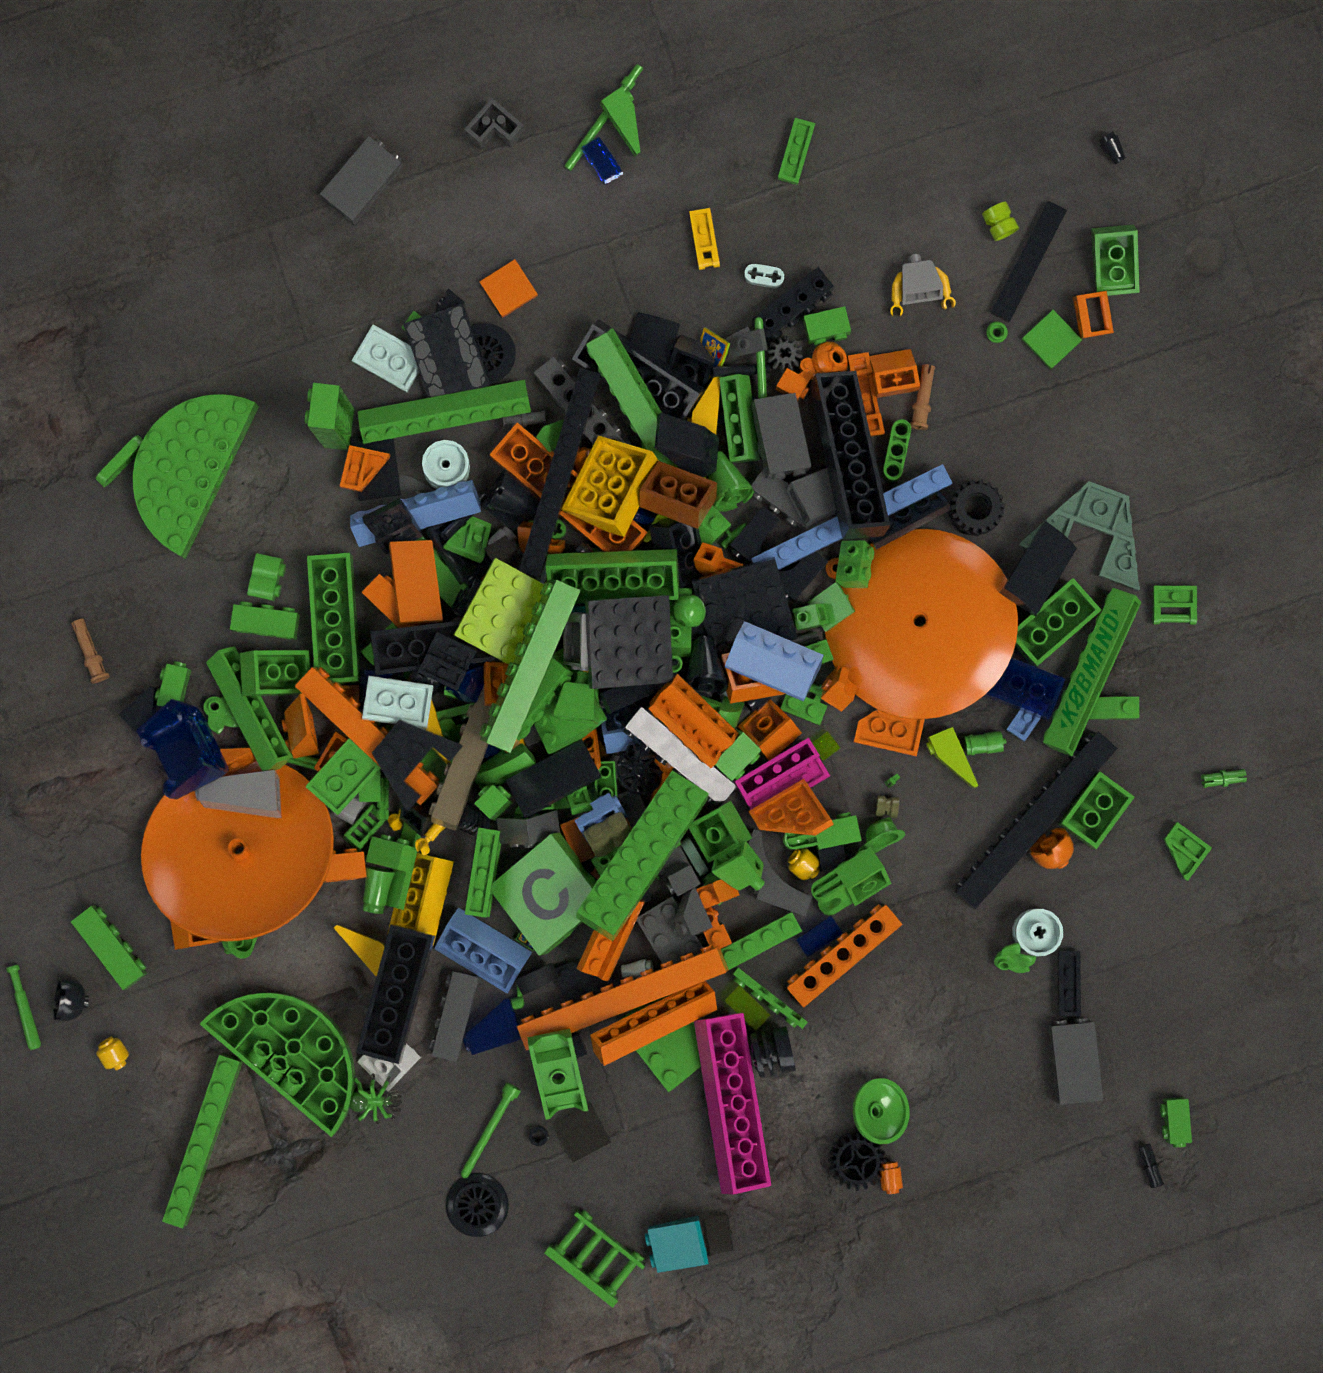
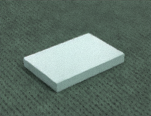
[352,325,419,393]
[362,676,433,729]

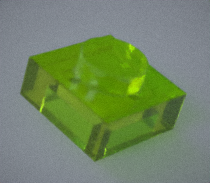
[812,731,840,761]

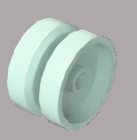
[422,440,470,489]
[1012,909,1063,956]

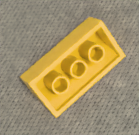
[387,853,454,946]

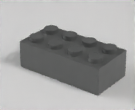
[637,896,703,964]

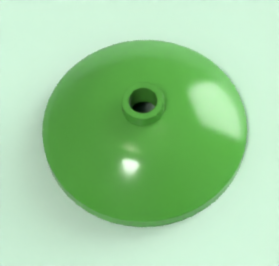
[853,1078,910,1144]

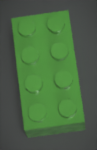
[1015,578,1101,668]

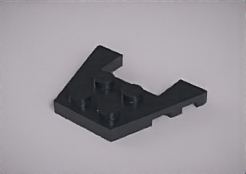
[372,719,463,811]

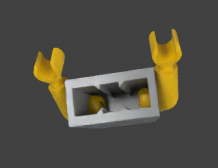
[890,254,956,316]

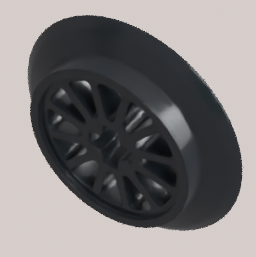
[472,323,516,383]
[446,1174,509,1237]

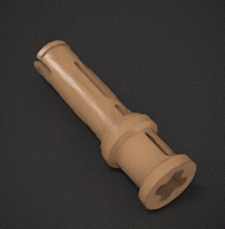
[910,364,935,430]
[71,619,110,684]

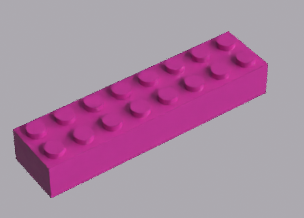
[694,1013,771,1195]

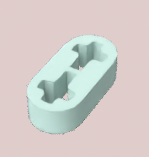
[744,264,784,288]

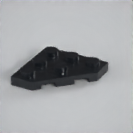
[555,962,621,1002]

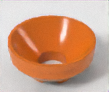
[812,342,848,373]

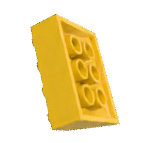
[562,435,659,537]

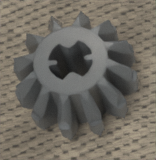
[767,336,803,373]

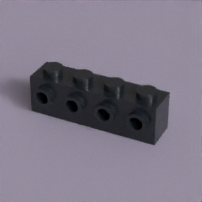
[751,267,834,343]

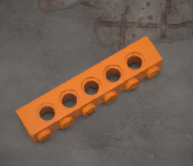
[786,904,903,1008]

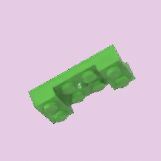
[527,1029,588,1120]

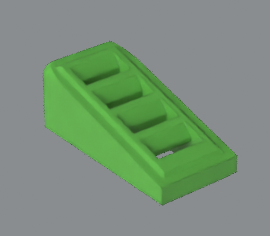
[343,804,386,852]

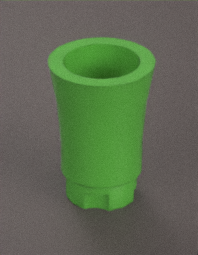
[363,867,395,914]

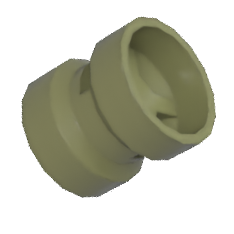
[875,795,899,818]

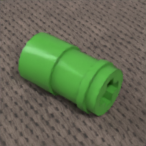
[964,731,1006,756]

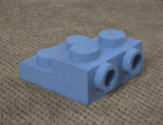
[574,793,628,846]

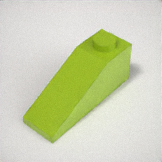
[926,727,979,788]

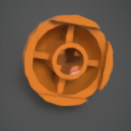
[1030,828,1074,869]

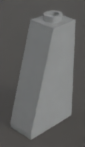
[195,770,282,818]

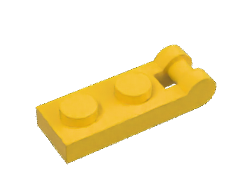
[689,208,720,270]

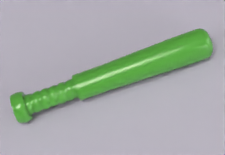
[6,965,41,1050]

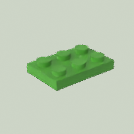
[305,738,380,815]

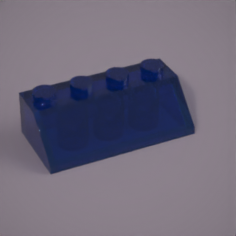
[984,658,1065,722]

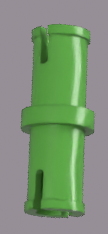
[1201,769,1247,788]

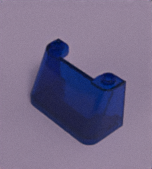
[136,699,229,799]

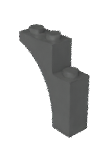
[747,829,812,916]

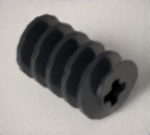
[457,803,490,835]

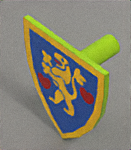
[700,327,730,379]

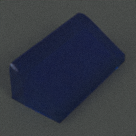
[796,916,843,957]

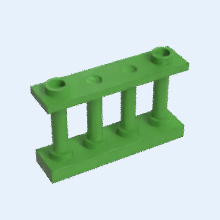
[465,828,501,918]
[544,1209,645,1308]

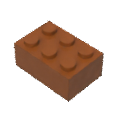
[639,461,717,529]

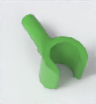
[511,985,525,1010]

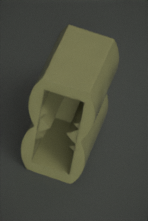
[583,812,631,857]

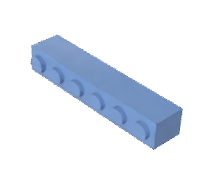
[350,480,481,547]

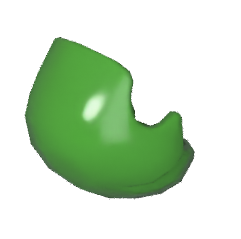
[674,595,706,627]

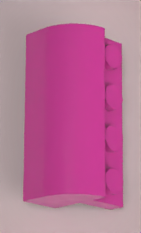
[735,738,830,810]

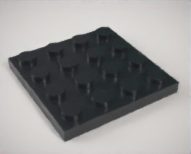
[692,557,798,658]
[585,595,673,689]

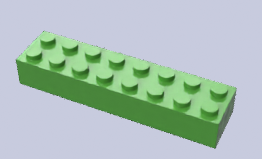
[479,579,581,753]
[576,770,709,942]

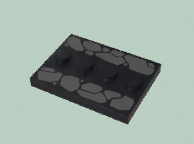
[403,303,491,398]

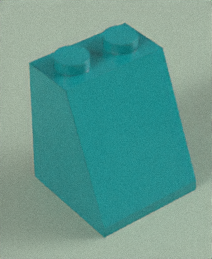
[645,1215,709,1273]

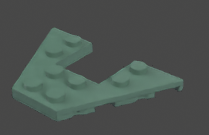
[1018,481,1140,591]

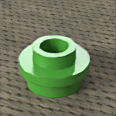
[986,322,1008,343]

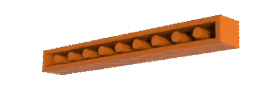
[517,944,729,1051]

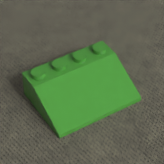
[534,648,607,754]
[618,993,701,1092]

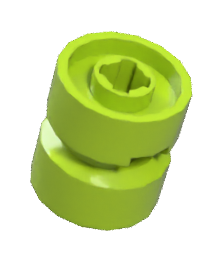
[982,202,1019,241]

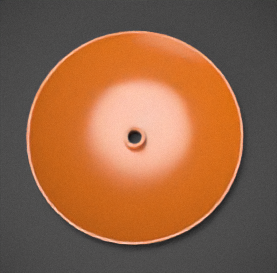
[825,529,1018,719]
[141,761,334,941]

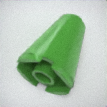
[707,451,754,512]

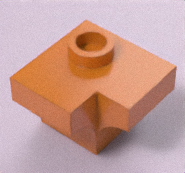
[821,666,857,712]

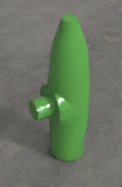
[720,523,747,549]

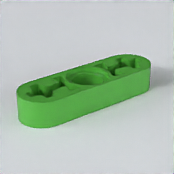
[96,435,143,487]

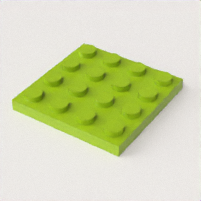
[453,558,543,665]

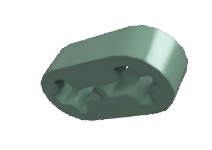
[680,837,710,877]

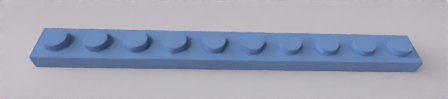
[751,464,952,570]

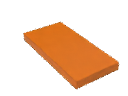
[389,540,443,625]

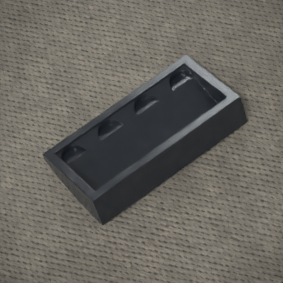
[1000,521,1077,617]

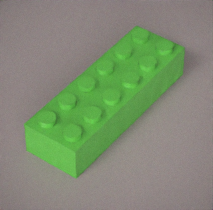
[305,383,355,451]
[546,549,679,603]
[307,553,361,684]

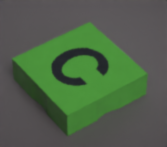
[491,832,597,956]

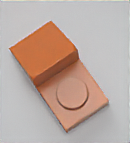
[696,879,740,909]

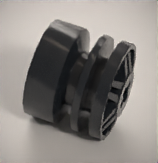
[750,1026,796,1078]

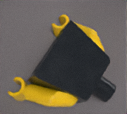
[388,797,447,855]

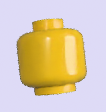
[788,848,820,880]
[96,1037,129,1070]

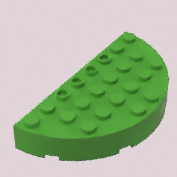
[133,394,259,559]
[200,992,355,1137]

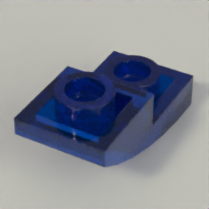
[581,137,623,185]

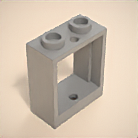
[563,612,588,671]

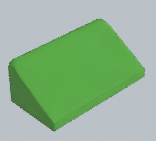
[537,419,564,452]

